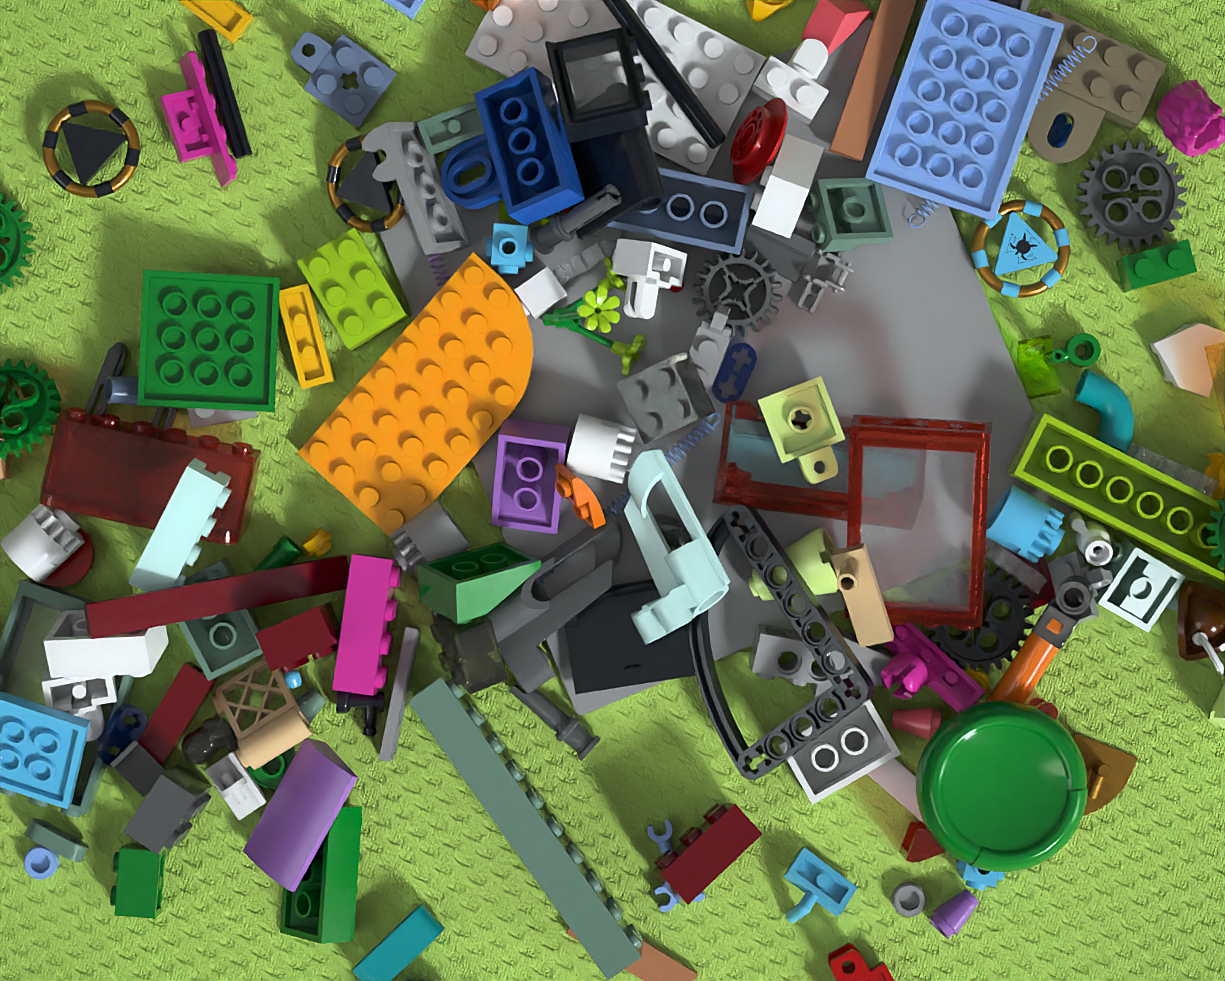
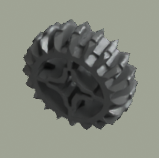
[691,247,783,338]

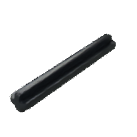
[197,29,252,159]

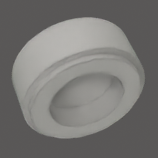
[892,882,926,917]

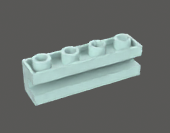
[128,458,232,592]

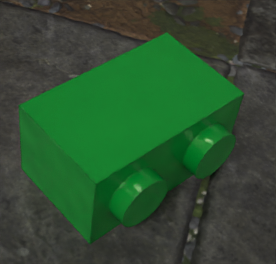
[1115,239,1197,293]
[110,844,166,919]

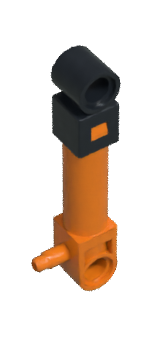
[976,575,1093,704]

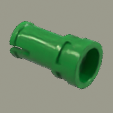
[253,534,303,571]

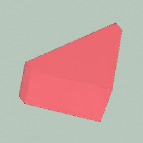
[801,0,872,56]

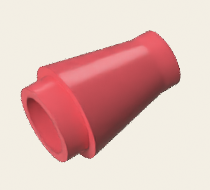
[892,707,942,740]

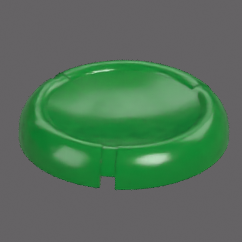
[916,700,1088,872]

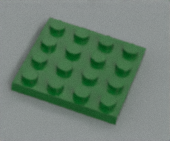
[137,269,280,413]

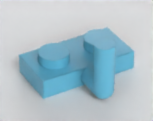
[783,847,858,923]

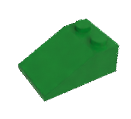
[418,541,541,624]

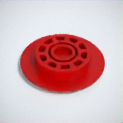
[730,97,788,185]

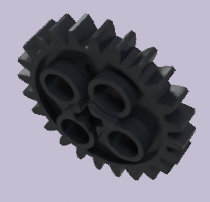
[924,564,1034,673]

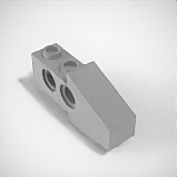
[749,624,893,697]

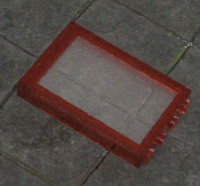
[845,414,993,630]

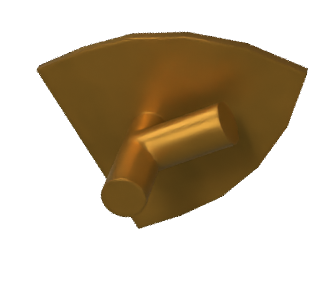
[1073,733,1138,816]

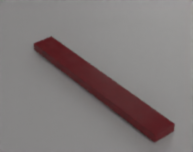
[83,555,349,639]

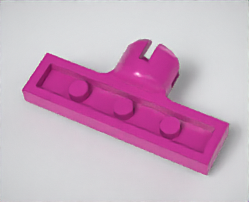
[881,600,986,714]

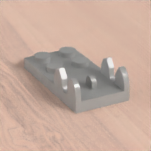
[362,121,470,255]

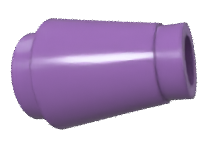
[929,889,979,939]

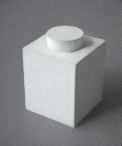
[515,266,568,320]

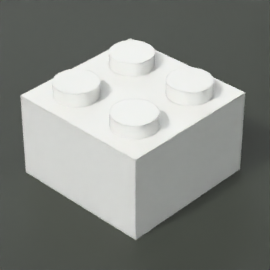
[750,134,824,238]

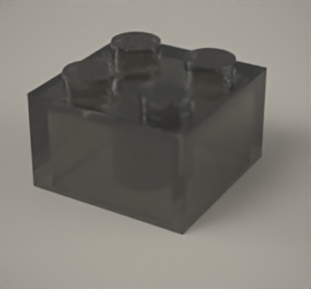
[617,350,716,445]
[430,610,507,695]

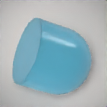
[284,669,302,689]

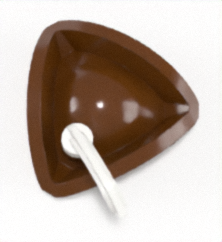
[1177,580,1225,675]

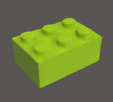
[297,227,410,351]

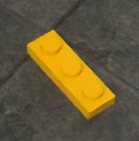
[279,283,335,390]

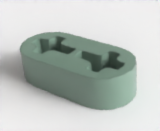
[24,818,89,862]

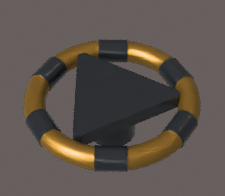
[42,100,141,198]
[326,135,406,234]

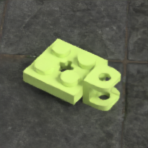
[757,376,845,484]

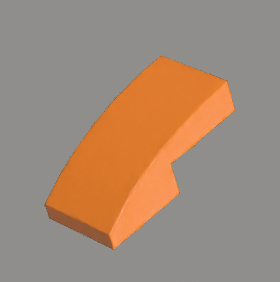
[554,463,606,529]

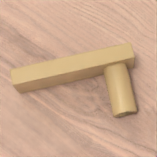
[831,543,894,648]

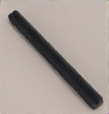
[602,0,726,149]

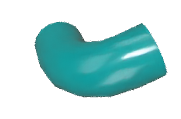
[1073,369,1135,454]

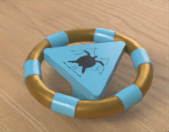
[972,200,1070,298]

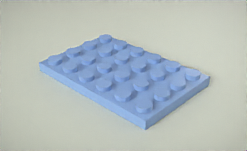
[865,0,1064,222]

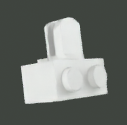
[752,39,829,126]
[612,239,687,319]
[41,671,117,741]

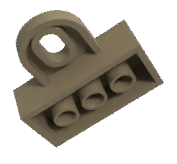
[1026,7,1166,164]

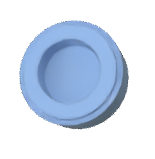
[24,845,60,880]

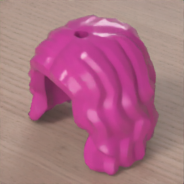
[1157,79,1225,158]

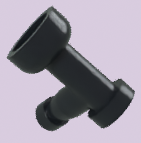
[336,691,385,736]

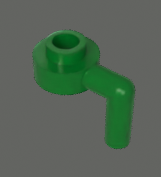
[1044,333,1101,368]

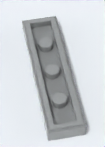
[378,625,421,762]

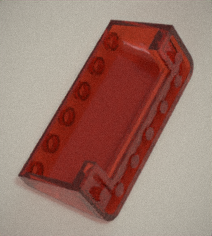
[39,407,262,545]

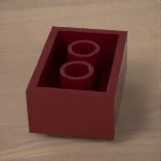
[255,602,341,674]
[652,803,762,905]

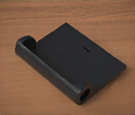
[563,83,668,240]
[564,579,695,695]

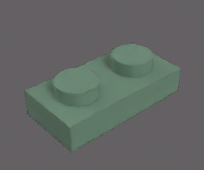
[417,101,485,156]

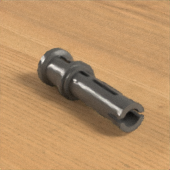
[530,184,622,255]
[509,681,601,761]

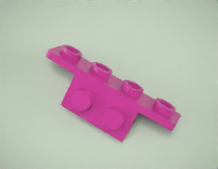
[159,50,237,187]

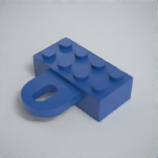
[440,66,586,226]

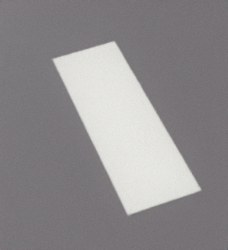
[867,758,924,823]

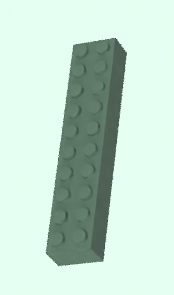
[408,674,644,981]

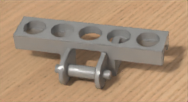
[797,248,854,314]

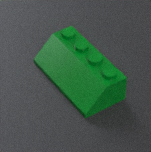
[280,803,362,944]

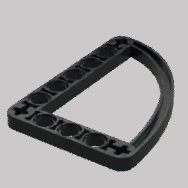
[688,504,874,780]

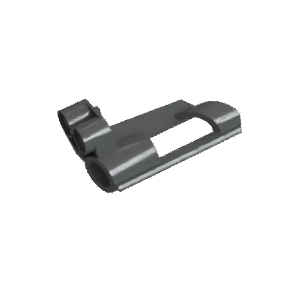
[483,515,623,693]

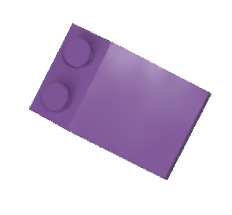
[491,418,571,534]

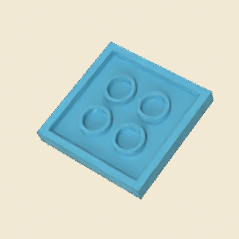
[0,691,90,809]

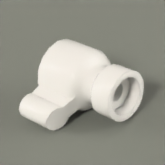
[1068,511,1113,566]

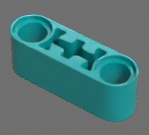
[351,904,445,981]

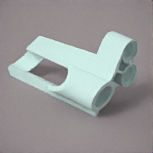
[624,448,731,645]

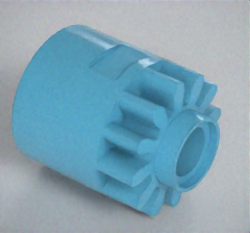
[983,484,1065,563]

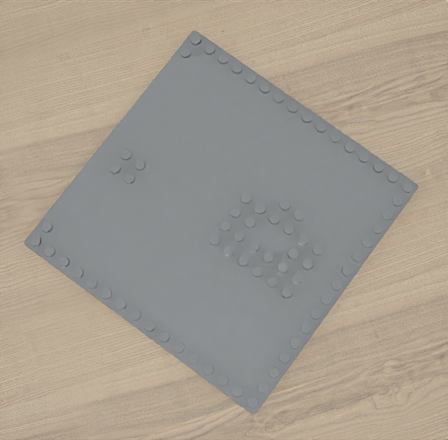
[380,19,1073,715]

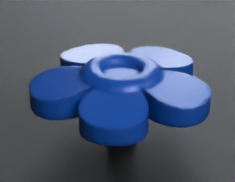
[1047,114,1072,148]

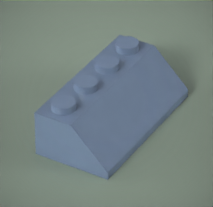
[606,167,754,255]

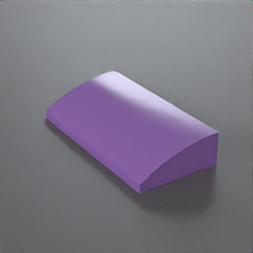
[243,738,358,892]

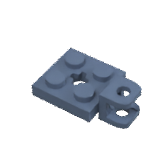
[291,32,397,129]

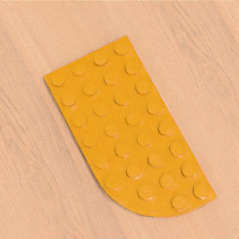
[297,252,534,537]

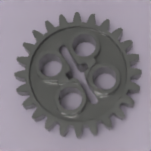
[1075,140,1187,250]

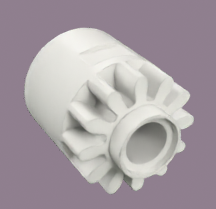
[566,413,642,484]
[0,501,85,583]

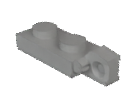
[677,303,732,396]

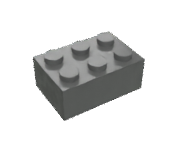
[123,764,212,855]

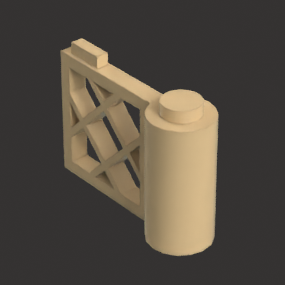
[211,657,313,770]

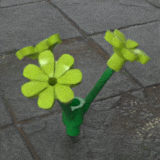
[543,255,647,377]

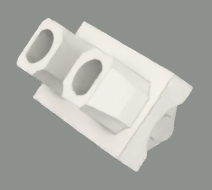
[205,751,268,821]

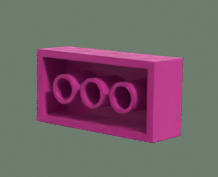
[332,553,403,696]

